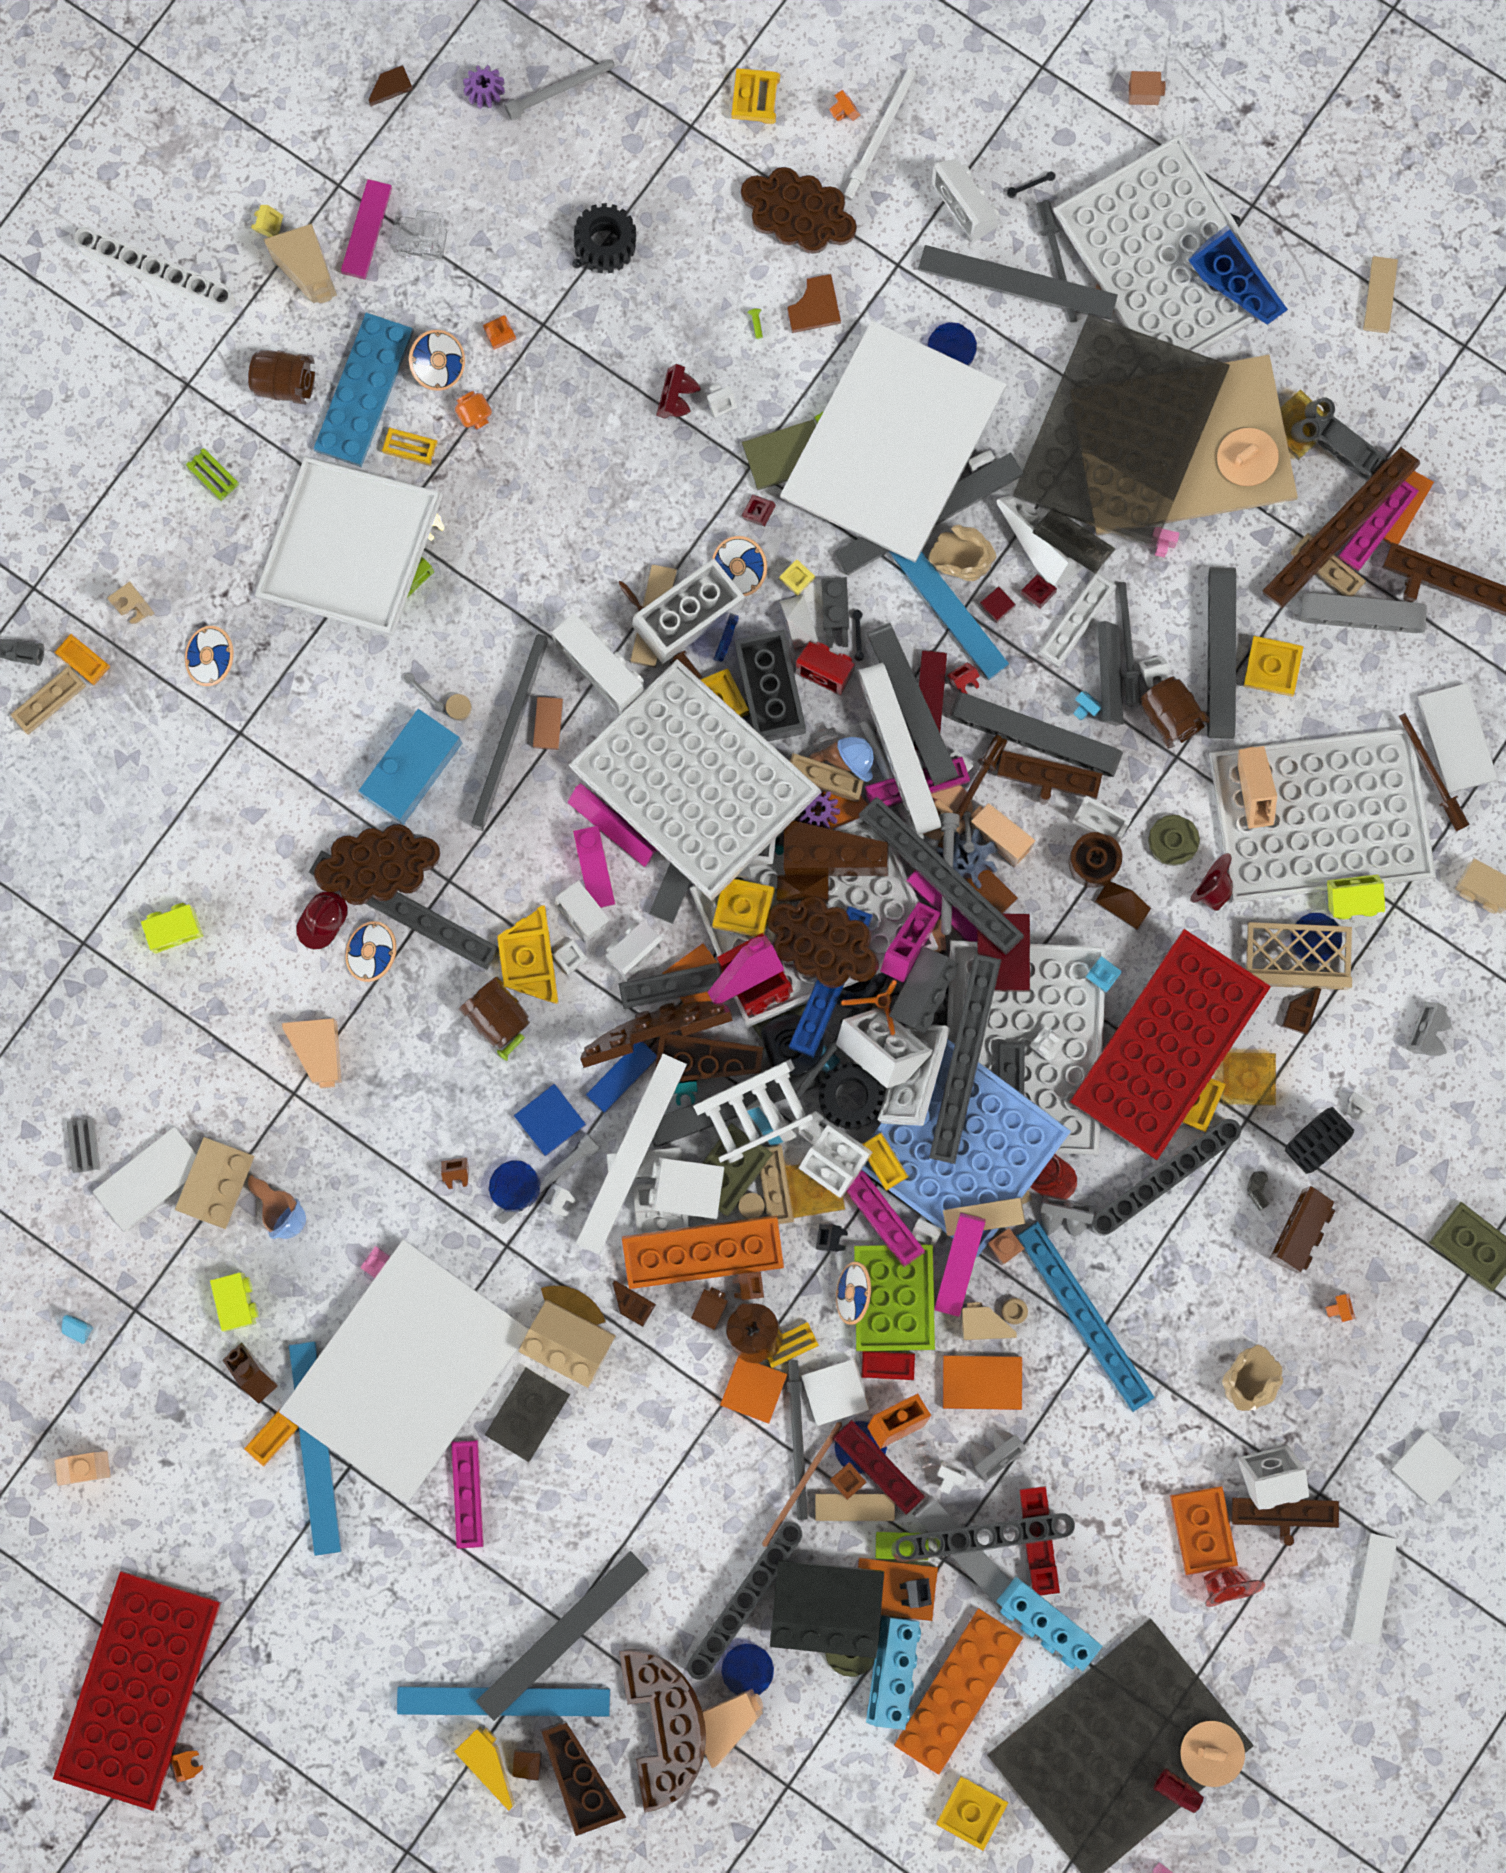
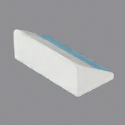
[746,1099,796,1146]

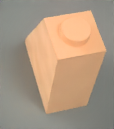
[1237,746,1277,829]
[970,803,1035,867]
[282,1018,342,1089]
[55,1451,111,1486]
[702,1689,763,1768]

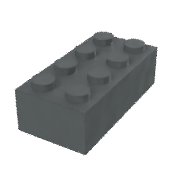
[734,630,806,742]

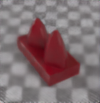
[656,364,701,419]

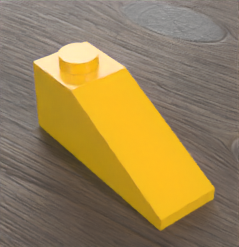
[454,1726,515,1811]

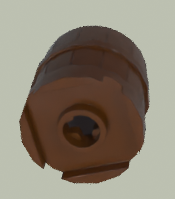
[248,350,315,405]
[1141,676,1210,749]
[459,976,530,1049]

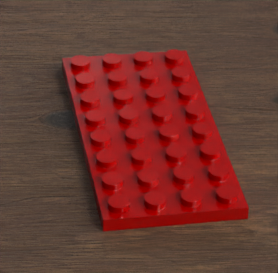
[1069,929,1271,1160]
[53,1571,222,1811]

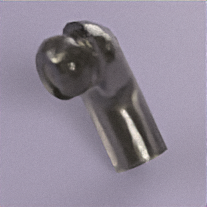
[1246,1171,1270,1211]

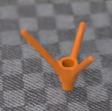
[841,980,897,1035]

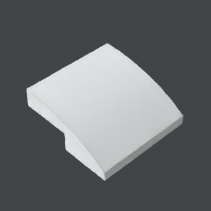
[799,1122,873,1198]
[633,1184,689,1234]
[801,1359,871,1426]

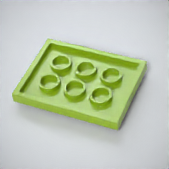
[854,1245,935,1351]

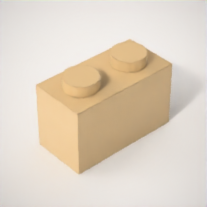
[1455,858,1506,914]

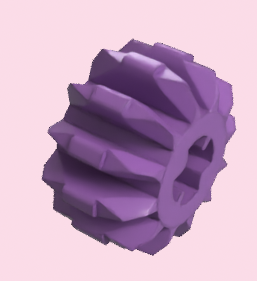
[463,64,505,109]
[798,789,840,829]

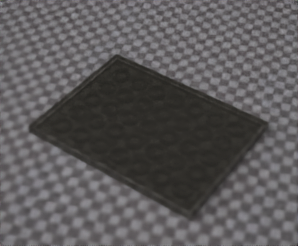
[1013,314,1230,549]
[987,1618,1254,1873]

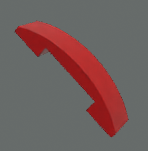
[1019,1486,1060,1596]

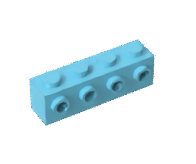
[996,1576,1103,1671]
[866,1615,921,1730]

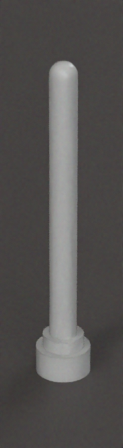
[504,59,615,121]
[939,813,960,935]
[497,1133,600,1224]

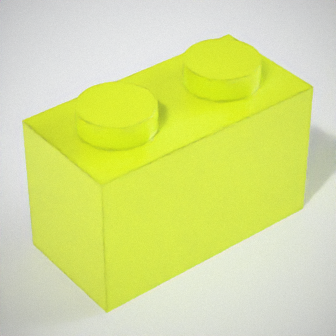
[1327,874,1385,920]
[141,903,204,954]
[210,1272,259,1332]

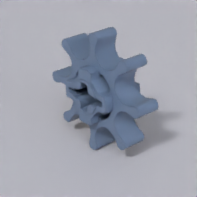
[936,829,998,888]

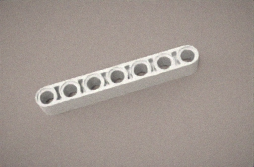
[74,227,236,314]
[858,662,941,835]

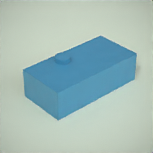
[358,709,463,825]

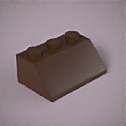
[1269,1186,1335,1273]

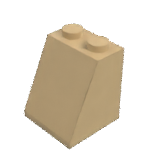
[264,224,337,303]

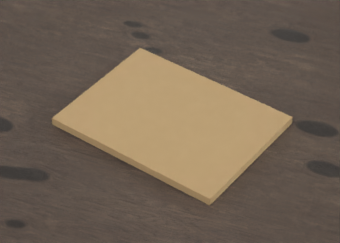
[1070,354,1298,536]

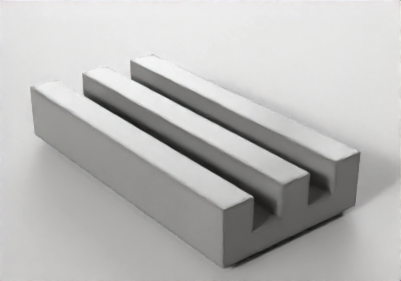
[67,1118,100,1173]

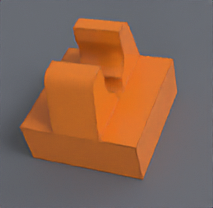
[829,90,861,121]
[483,315,517,350]
[1325,1293,1356,1322]
[171,1751,203,1783]

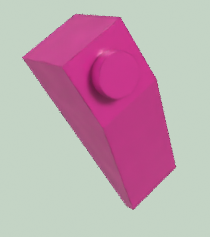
[573,826,615,908]
[880,902,941,982]
[707,935,784,1004]

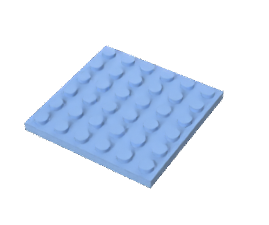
[862,1039,1071,1257]

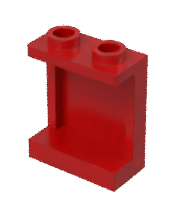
[717,933,794,1016]

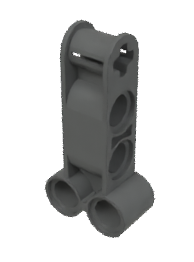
[1291,397,1388,481]

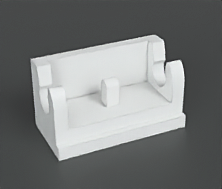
[1072,796,1131,844]
[554,880,610,943]

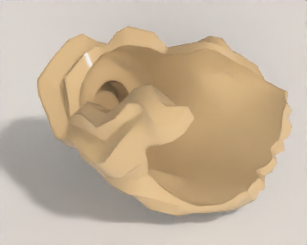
[928,524,997,581]
[1222,1344,1283,1411]

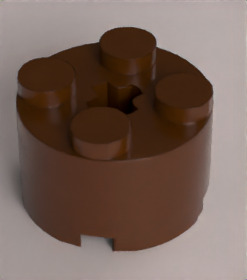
[1068,832,1122,888]
[726,1303,783,1363]

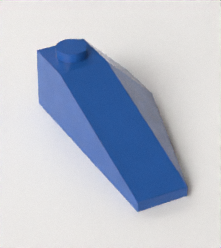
[1188,225,1288,325]

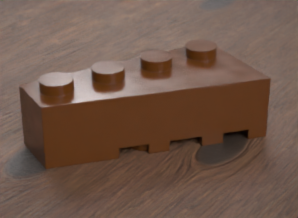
[784,821,889,876]
[655,1033,764,1081]
[540,1721,627,1836]

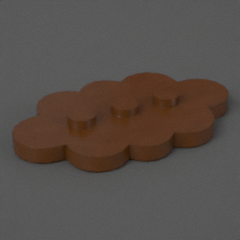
[741,167,857,254]
[314,824,440,905]
[767,896,879,988]

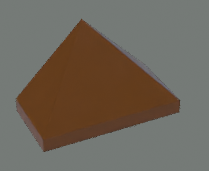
[777,875,829,901]
[1094,882,1152,930]

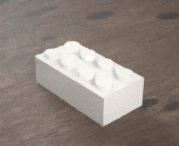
[631,559,745,664]
[551,612,645,714]

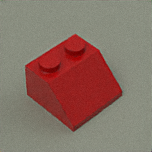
[796,642,855,696]

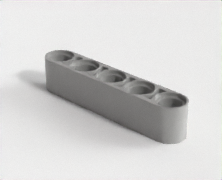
[1301,593,1427,633]
[912,1495,1011,1610]

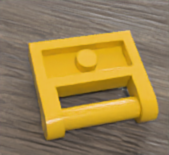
[731,68,781,124]

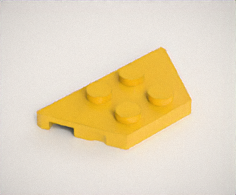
[497,905,559,1004]

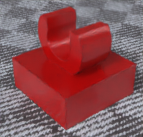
[946,662,980,694]

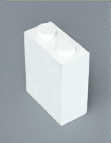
[649,1158,724,1219]

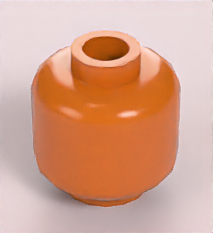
[455,390,492,430]

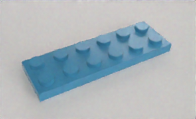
[313,312,414,468]

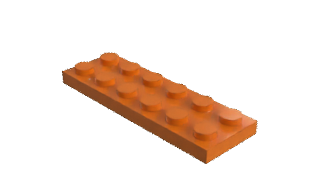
[622,1215,784,1289]
[894,1608,1023,1775]

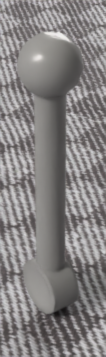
[404,673,445,712]
[962,811,975,853]

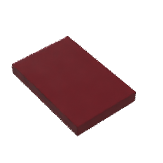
[977,913,1030,992]

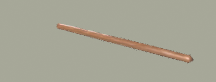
[762,1422,842,1547]

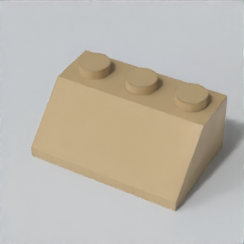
[175,1137,255,1229]
[518,1300,616,1388]

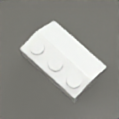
[932,159,1000,243]
[836,1008,932,1088]

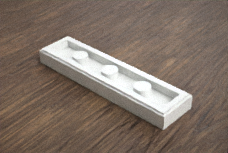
[1038,572,1117,668]
[1351,1533,1398,1645]

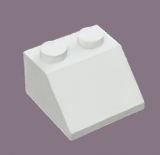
[605,921,665,981]
[1238,1445,1309,1510]

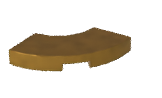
[541,1286,606,1325]

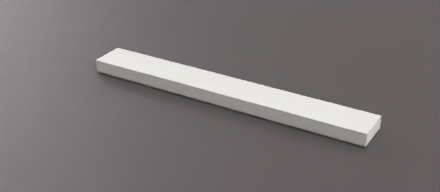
[576,1054,687,1255]

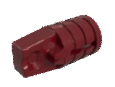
[1153,1768,1204,1813]

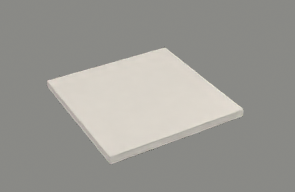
[254,456,443,636]

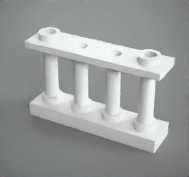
[693,1059,818,1163]

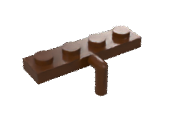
[997,750,1103,805]
[1231,1497,1339,1546]

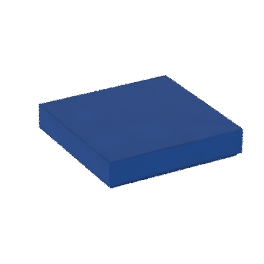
[514,1084,586,1157]

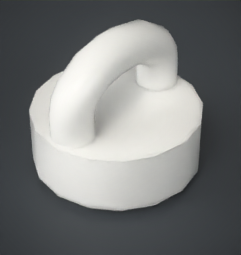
[1347,1092,1375,1120]

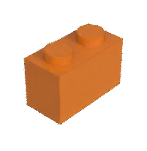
[867,1393,931,1449]

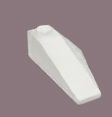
[996,495,1097,586]

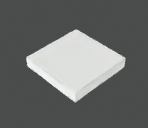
[1391,1431,1467,1506]

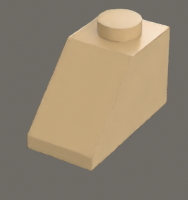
[961,1302,1017,1340]

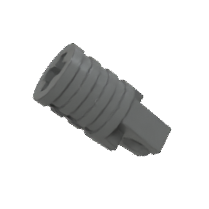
[0,639,44,666]

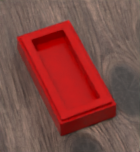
[861,1351,915,1380]

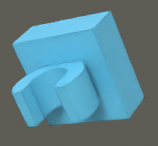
[1073,691,1102,720]
[1085,956,1122,993]

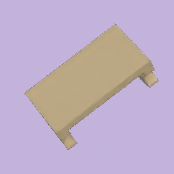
[107,581,155,624]

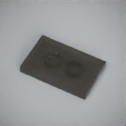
[1032,508,1115,574]
[485,1367,571,1462]

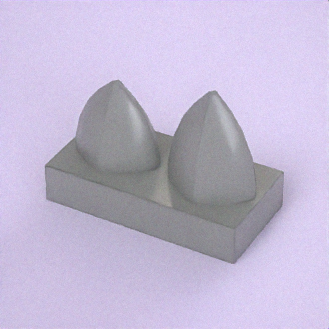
[1406,1002,1452,1056]
[1041,1195,1094,1237]
[970,1430,1026,1483]

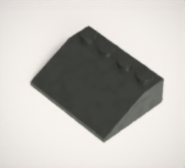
[770,1560,884,1658]

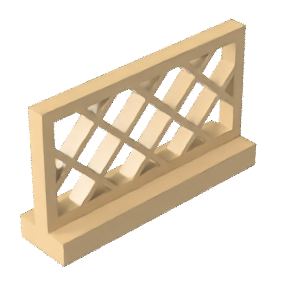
[1246,922,1352,990]

